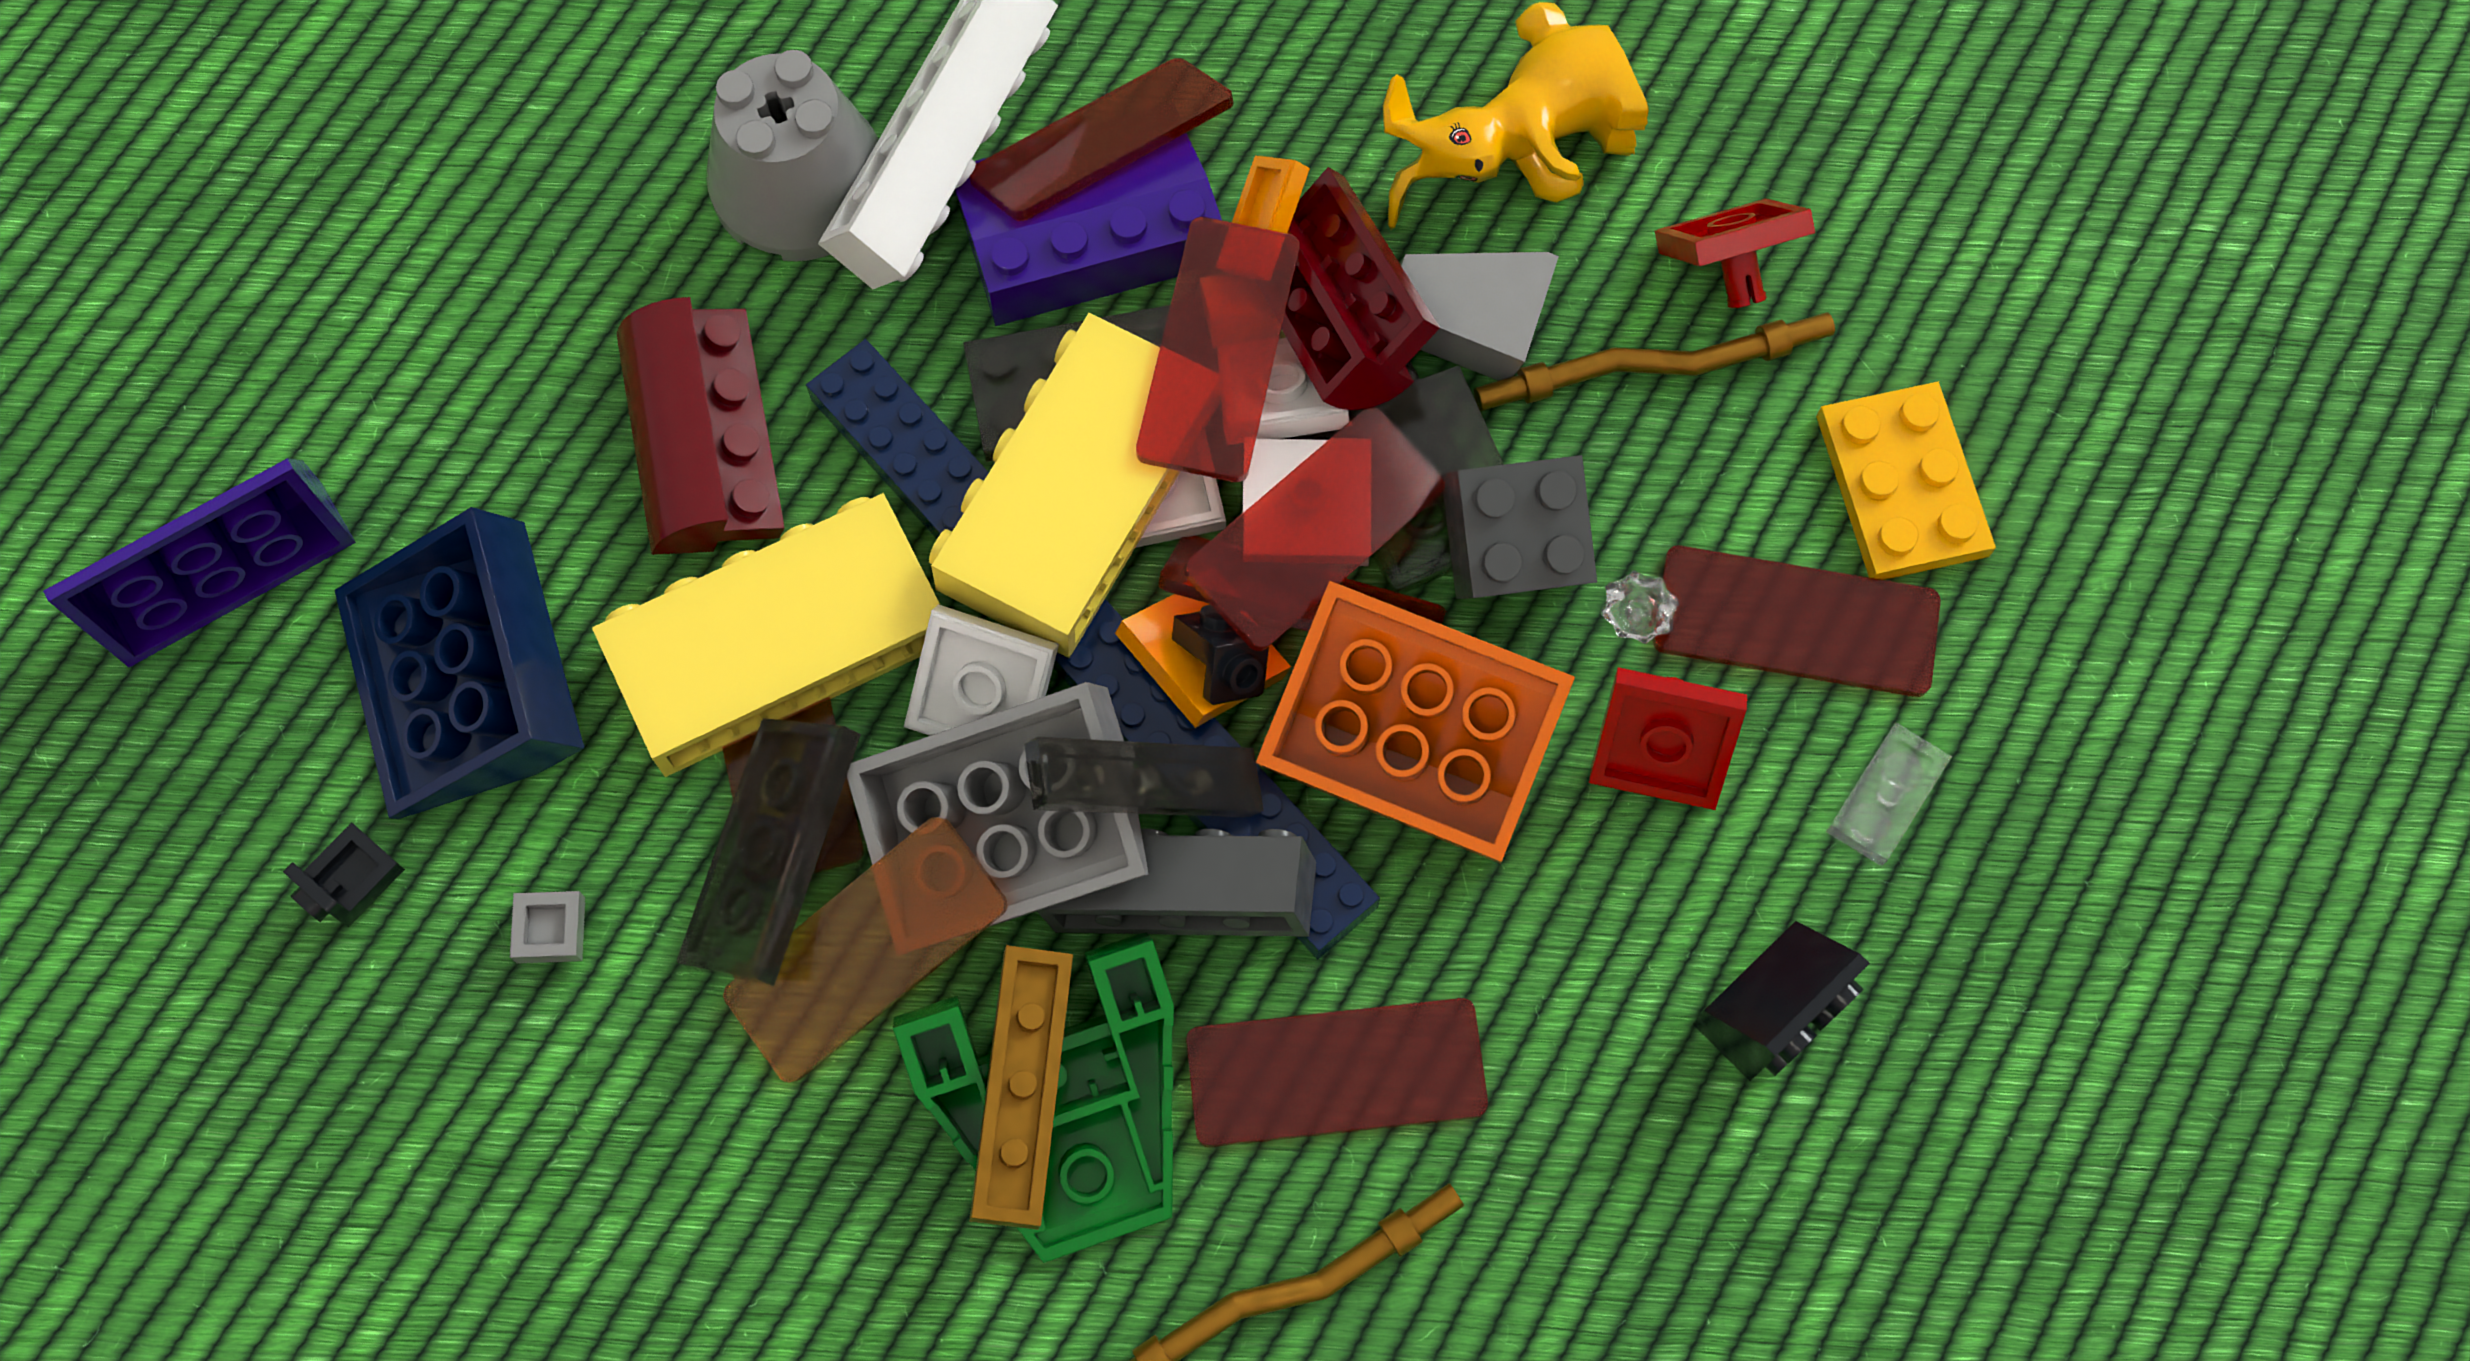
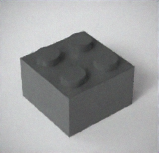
[1441,455,1597,599]

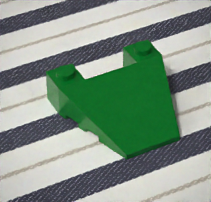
[893,932,1174,1263]

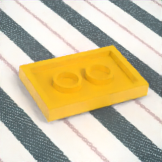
[1816,381,1996,583]

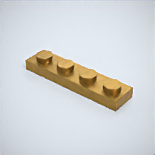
[969,945,1073,1230]

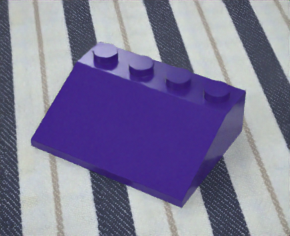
[954,108,1225,326]
[43,458,356,667]

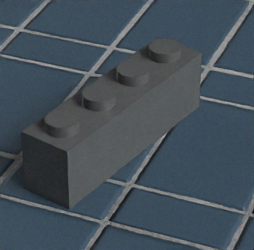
[1037,829,1317,937]

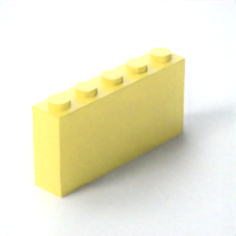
[929,313,1221,658]
[592,493,940,777]

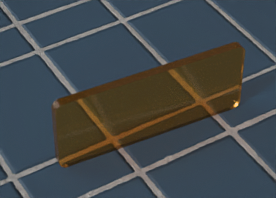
[723,817,1008,1083]

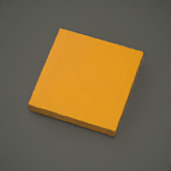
[1115,575,1291,728]

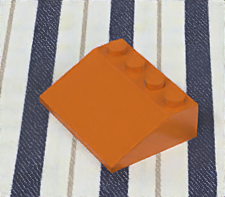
[1255,580,1575,864]

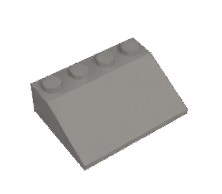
[843,682,1149,955]

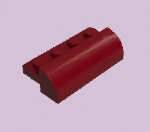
[1254,167,1440,410]
[617,297,785,555]

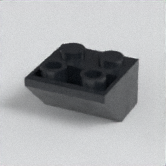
[1693,921,1870,1081]

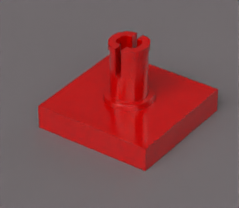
[1654,198,1815,308]
[1589,667,1747,810]

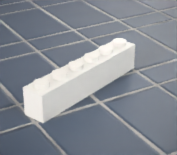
[818,0,1058,289]

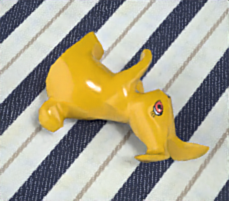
[1382,2,1649,230]

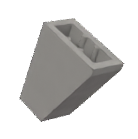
[1400,252,1559,381]

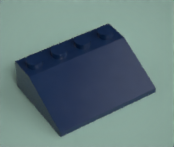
[335,507,584,819]

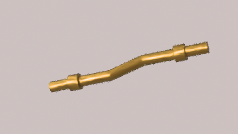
[1474,312,1835,411]
[1129,1183,1464,1361]

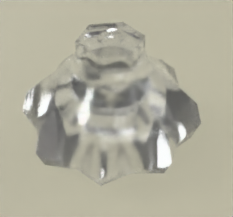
[1600,570,1679,644]

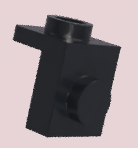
[1172,604,1270,705]
[283,822,405,928]

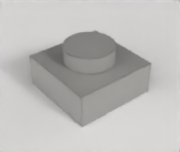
[510,891,585,963]

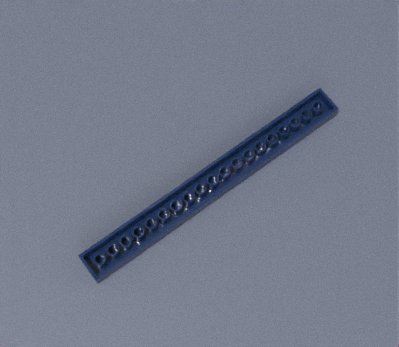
[806,339,1380,960]

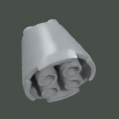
[706,49,879,261]

